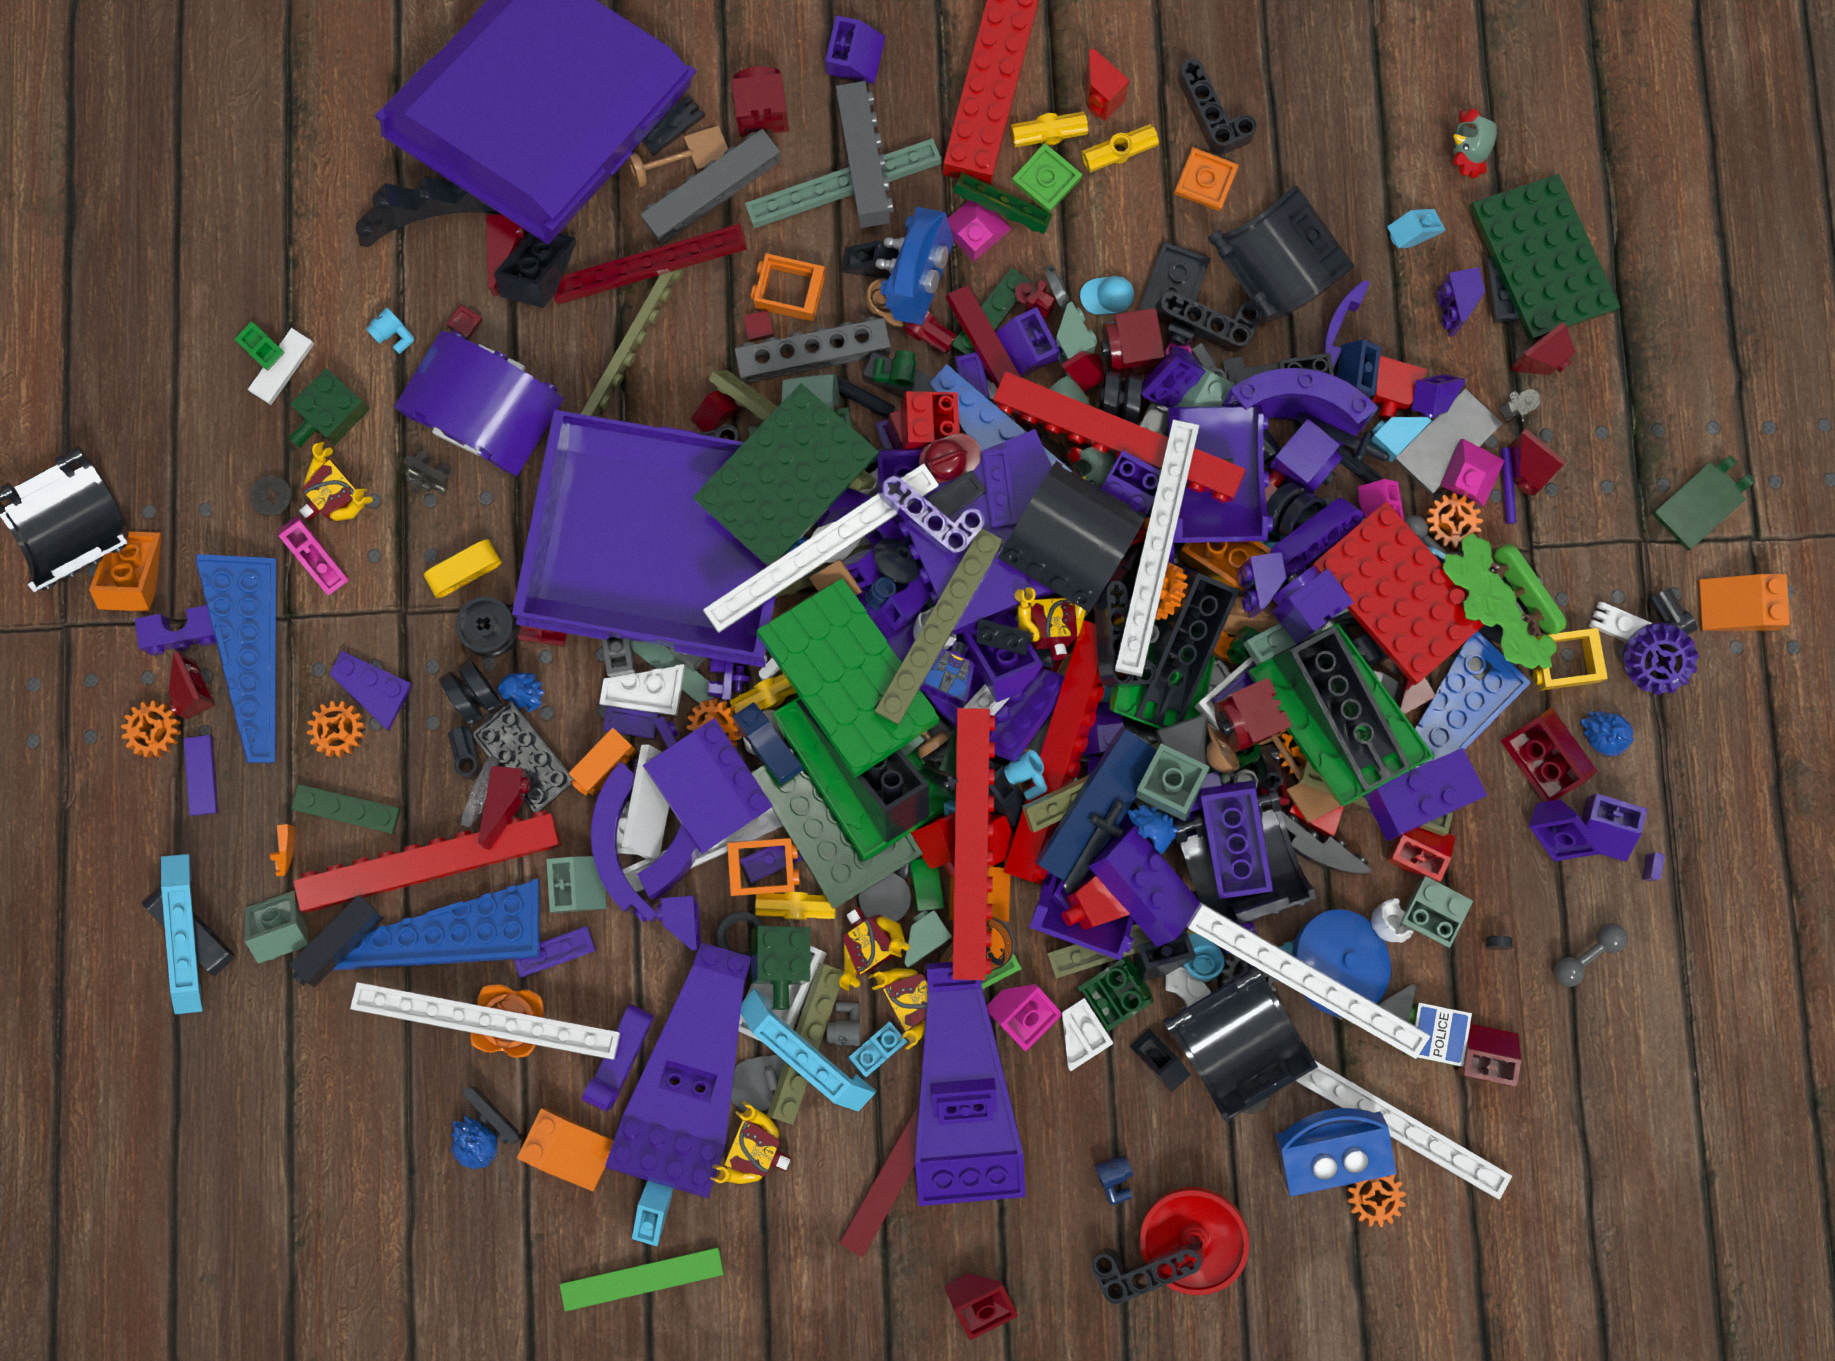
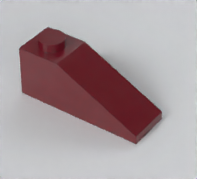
[486,214,525,296]
[478,766,530,849]

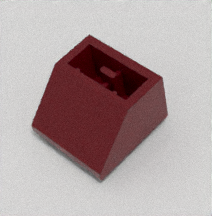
[1456,1023,1521,1087]

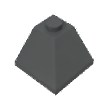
[1156,714,1212,774]

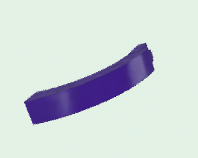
[591,761,658,923]

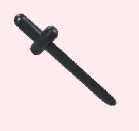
[1296,412,1390,463]
[1064,800,1124,893]

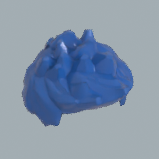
[497,672,545,712]
[1581,711,1634,757]
[1127,805,1179,855]
[451,1116,498,1169]

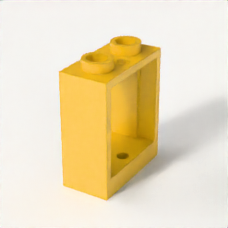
[1532,628,1608,691]

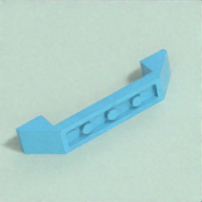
[161,854,203,1014]
[741,988,876,1112]

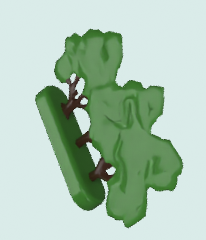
[1443,533,1566,669]

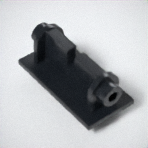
[977,618,1034,655]

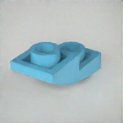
[847,1022,907,1079]

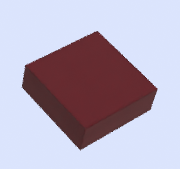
[446,304,483,340]
[743,310,774,342]

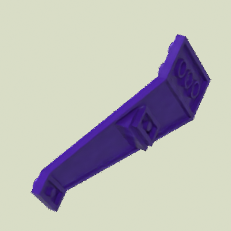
[855,583,1065,762]
[606,942,751,1199]
[915,962,1026,1206]

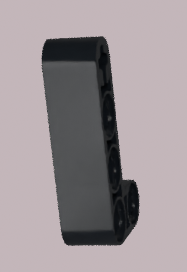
[1178,59,1257,155]
[1155,291,1261,352]
[1094,581,1157,688]
[142,884,236,976]
[1092,1244,1205,1304]

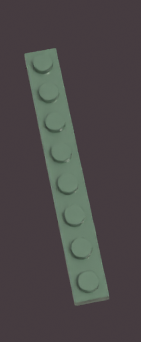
[745,138,942,229]

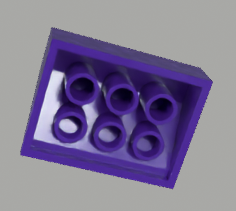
[643,718,773,854]

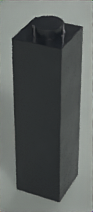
[863,352,934,398]
[289,895,384,988]

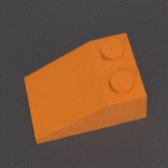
[89,531,162,612]
[1178,541,1271,593]
[1698,574,1790,631]
[517,1107,614,1191]

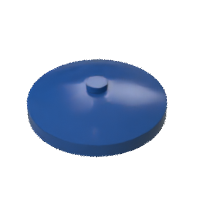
[1292,909,1391,1017]

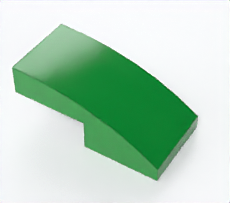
[234,321,285,371]
[909,858,944,912]

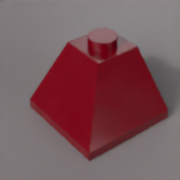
[1511,322,1576,375]
[1509,429,1566,496]
[168,652,216,719]
[944,1274,1018,1340]

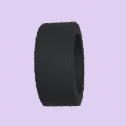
[717,911,765,957]

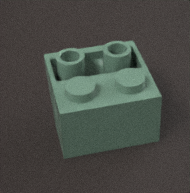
[1056,302,1097,373]
[782,374,840,411]
[546,856,607,914]
[1401,876,1473,948]

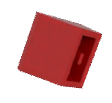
[901,391,960,449]
[1386,827,1456,882]

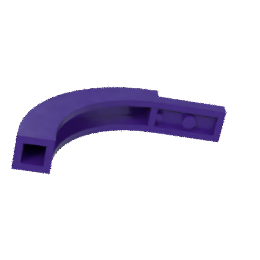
[637,716,700,901]

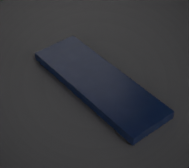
[1035,727,1157,887]

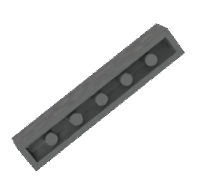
[836,81,894,228]
[640,129,782,246]

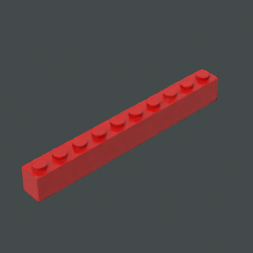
[993,372,1246,503]
[1003,620,1116,884]
[953,708,995,980]
[293,811,562,913]

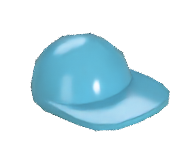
[1080,276,1134,315]
[1183,933,1224,982]

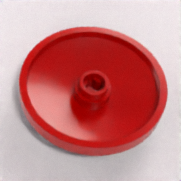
[1140,1187,1250,1295]

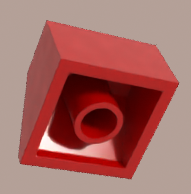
[1085,48,1130,121]

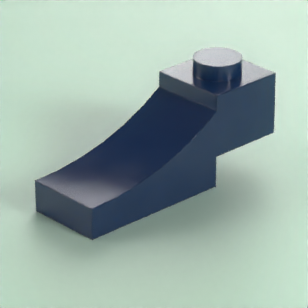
[732,702,803,785]

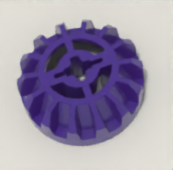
[1622,623,1699,695]

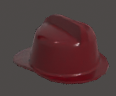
[919,433,981,483]

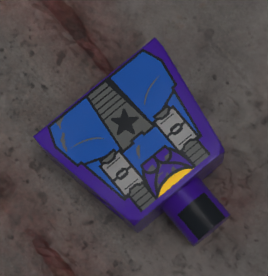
[920,641,975,708]

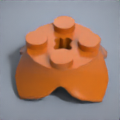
[470,984,544,1058]

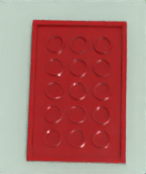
[1310,501,1485,686]

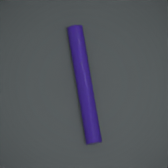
[1501,448,1517,524]

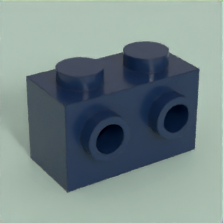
[1337,339,1381,397]

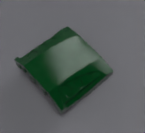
[1077,957,1154,1032]

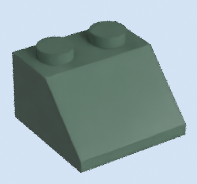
[1174,365,1233,407]
[1136,743,1210,821]
[245,890,309,964]
[905,910,952,968]

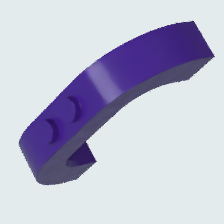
[816,488,930,631]

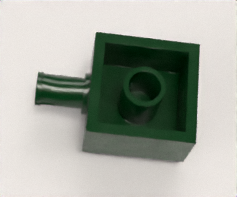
[288,368,370,448]
[751,926,810,1010]

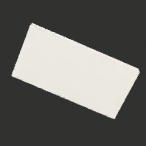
[622,745,669,861]

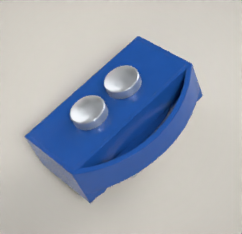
[876,207,954,325]
[1275,1108,1396,1197]

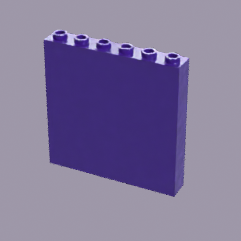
[898,429,1056,636]

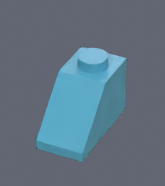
[1387,209,1446,248]
[1371,417,1432,462]
[632,1181,673,1246]

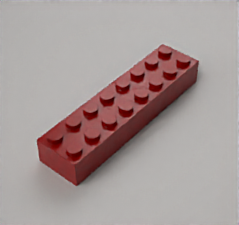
[943,0,1039,185]

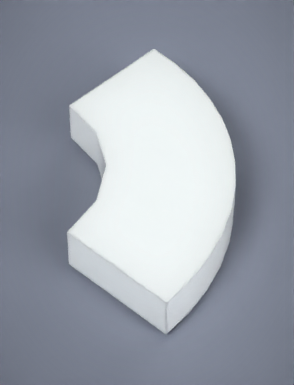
[1165,967,1211,1007]

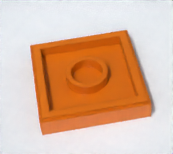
[1174,147,1239,212]

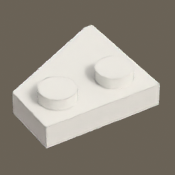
[1062,998,1114,1071]

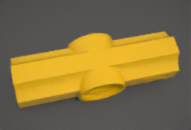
[1011,111,1088,148]
[1081,124,1159,173]
[729,674,796,714]
[755,892,835,920]

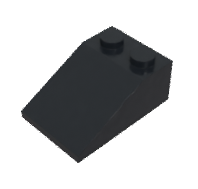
[494,232,577,308]

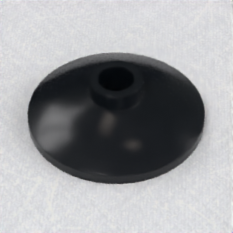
[873,538,922,584]

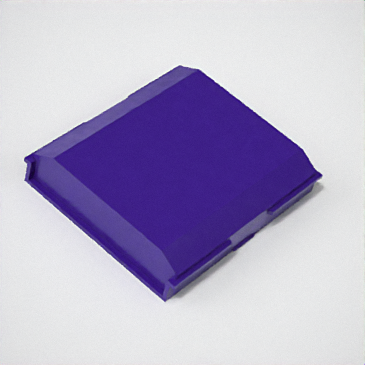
[375,0,696,245]
[512,410,776,668]

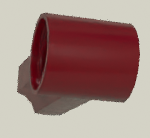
[903,312,957,355]

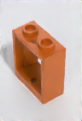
[751,253,826,322]
[568,728,638,797]
[727,837,800,896]

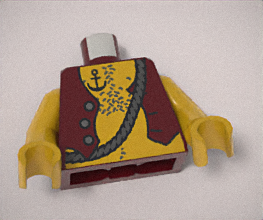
[299,442,373,521]
[1014,587,1086,660]
[839,908,910,991]
[868,968,928,1050]
[710,1101,792,1184]

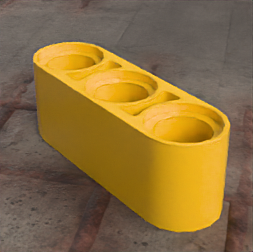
[424,539,502,598]

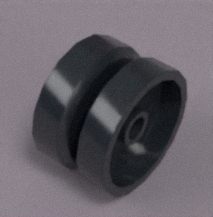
[1099,370,1142,425]
[1266,482,1327,540]
[456,596,519,658]
[439,658,502,726]

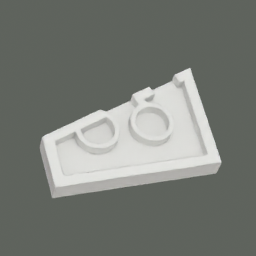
[599,664,686,716]

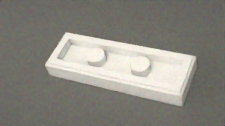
[248,328,314,405]

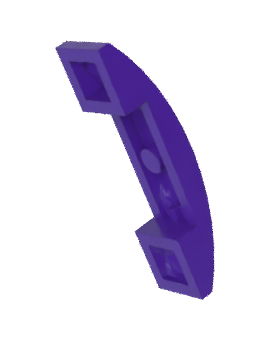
[1321,280,1370,368]

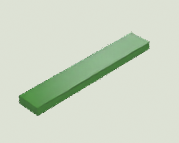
[560,1247,724,1311]

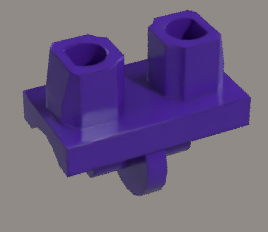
[707,659,751,703]

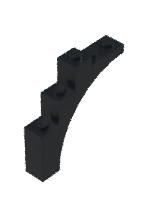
[356,176,501,247]

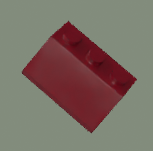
[1501,707,1598,802]

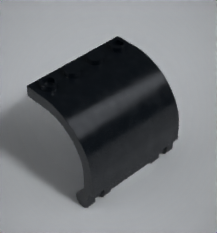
[1208,186,1355,322]
[0,446,129,592]
[998,461,1147,612]
[1173,788,1316,924]
[1163,966,1318,1122]

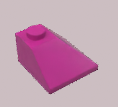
[948,200,1011,262]
[1440,439,1505,507]
[987,984,1062,1052]

